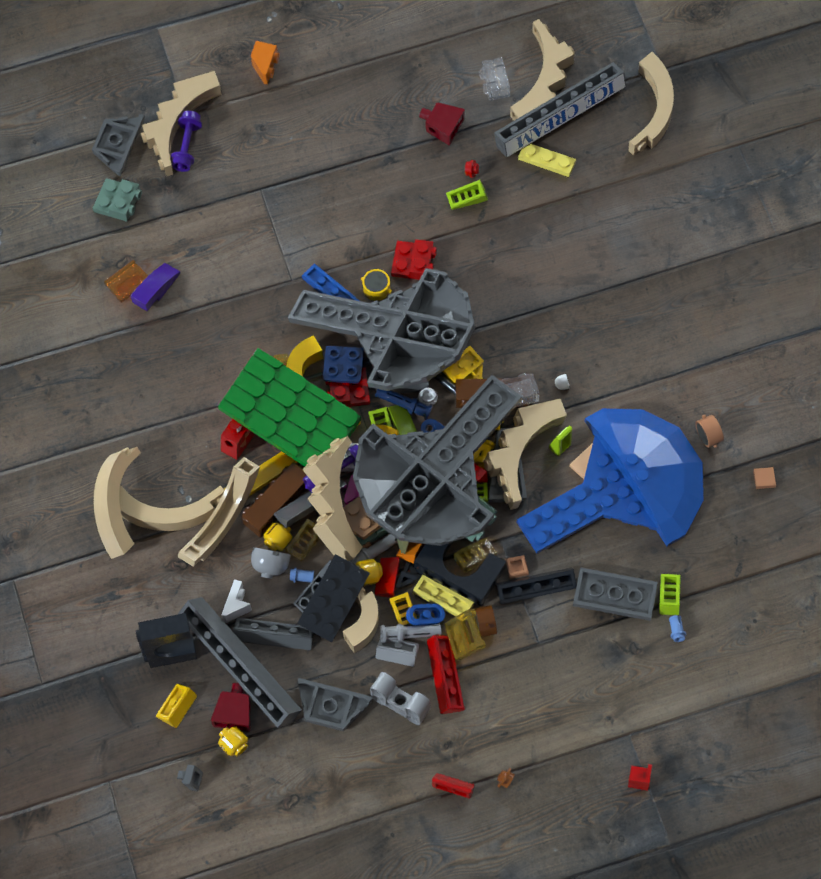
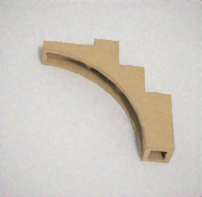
[510,19,575,121]
[141,71,221,177]
[483,399,567,510]
[303,436,363,561]

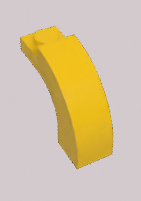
[286,335,323,376]

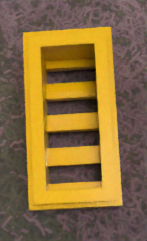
[389,592,417,626]

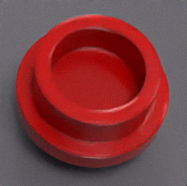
[465,160,479,178]

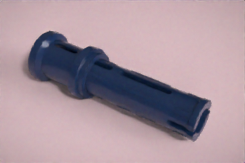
[375,389,433,420]

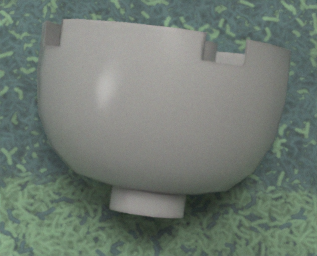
[251,547,291,579]

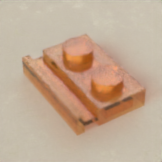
[104,260,148,303]

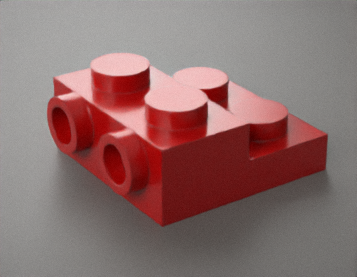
[391,239,437,280]
[326,368,370,407]

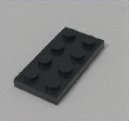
[297,554,370,643]

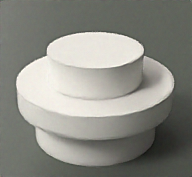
[419,388,438,405]

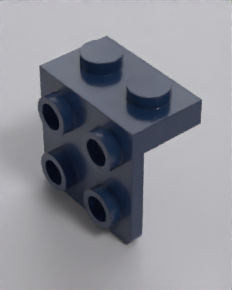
[323,346,365,383]

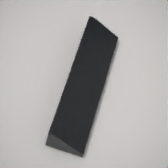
[496,567,577,604]

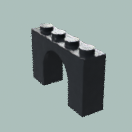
[414,542,506,606]
[136,613,197,668]

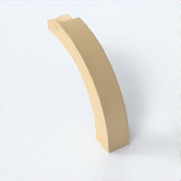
[629,52,674,155]
[94,447,141,559]
[178,457,260,567]
[119,485,225,531]

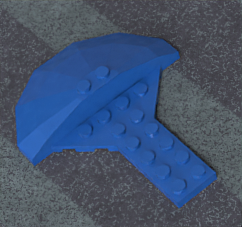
[517,408,704,554]

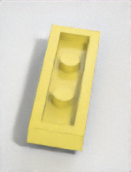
[518,144,576,177]
[413,575,474,621]

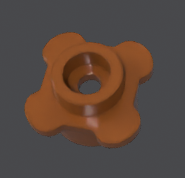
[497,767,515,788]

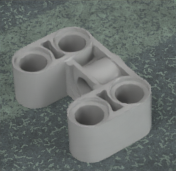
[370,672,431,725]

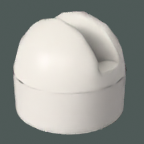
[555,374,570,390]

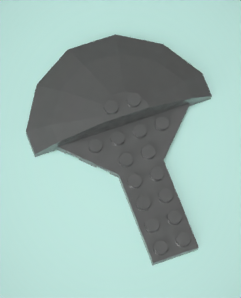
[288,268,475,391]
[353,375,522,546]

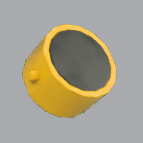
[361,269,392,301]

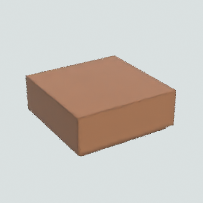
[753,467,776,489]
[505,555,529,579]

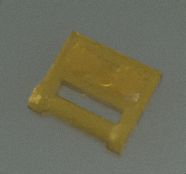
[444,609,486,660]

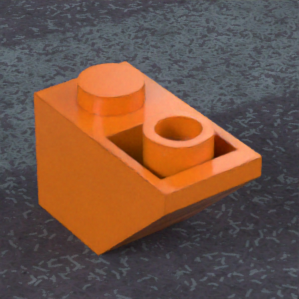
[251,41,280,84]

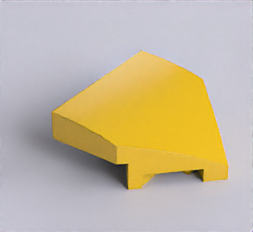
[442,346,484,384]

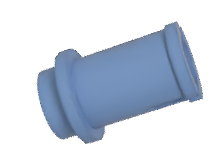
[290,567,314,583]
[669,615,686,642]

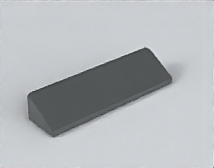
[274,479,347,528]
[233,618,314,650]

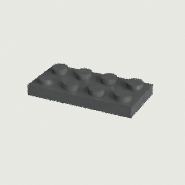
[573,567,658,621]

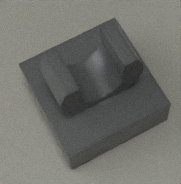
[177,765,203,791]

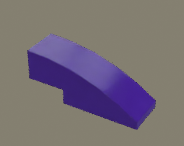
[131,263,180,311]

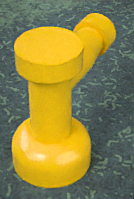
[474,440,495,469]

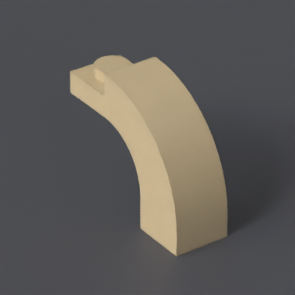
[343,587,379,654]

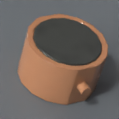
[696,415,724,448]

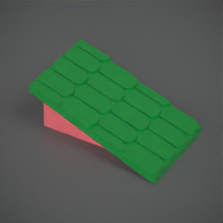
[218,348,361,466]

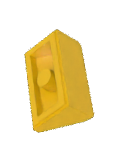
[156,684,197,728]

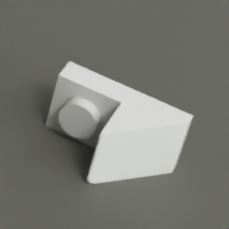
[222,580,252,623]

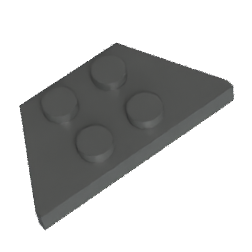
[92,114,145,176]
[298,678,373,732]

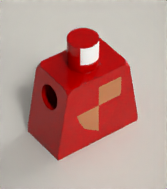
[221,419,255,460]

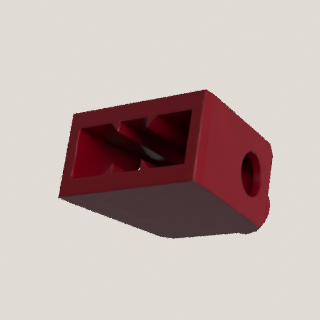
[419,103,465,145]
[211,683,251,732]

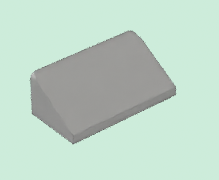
[376,637,419,667]

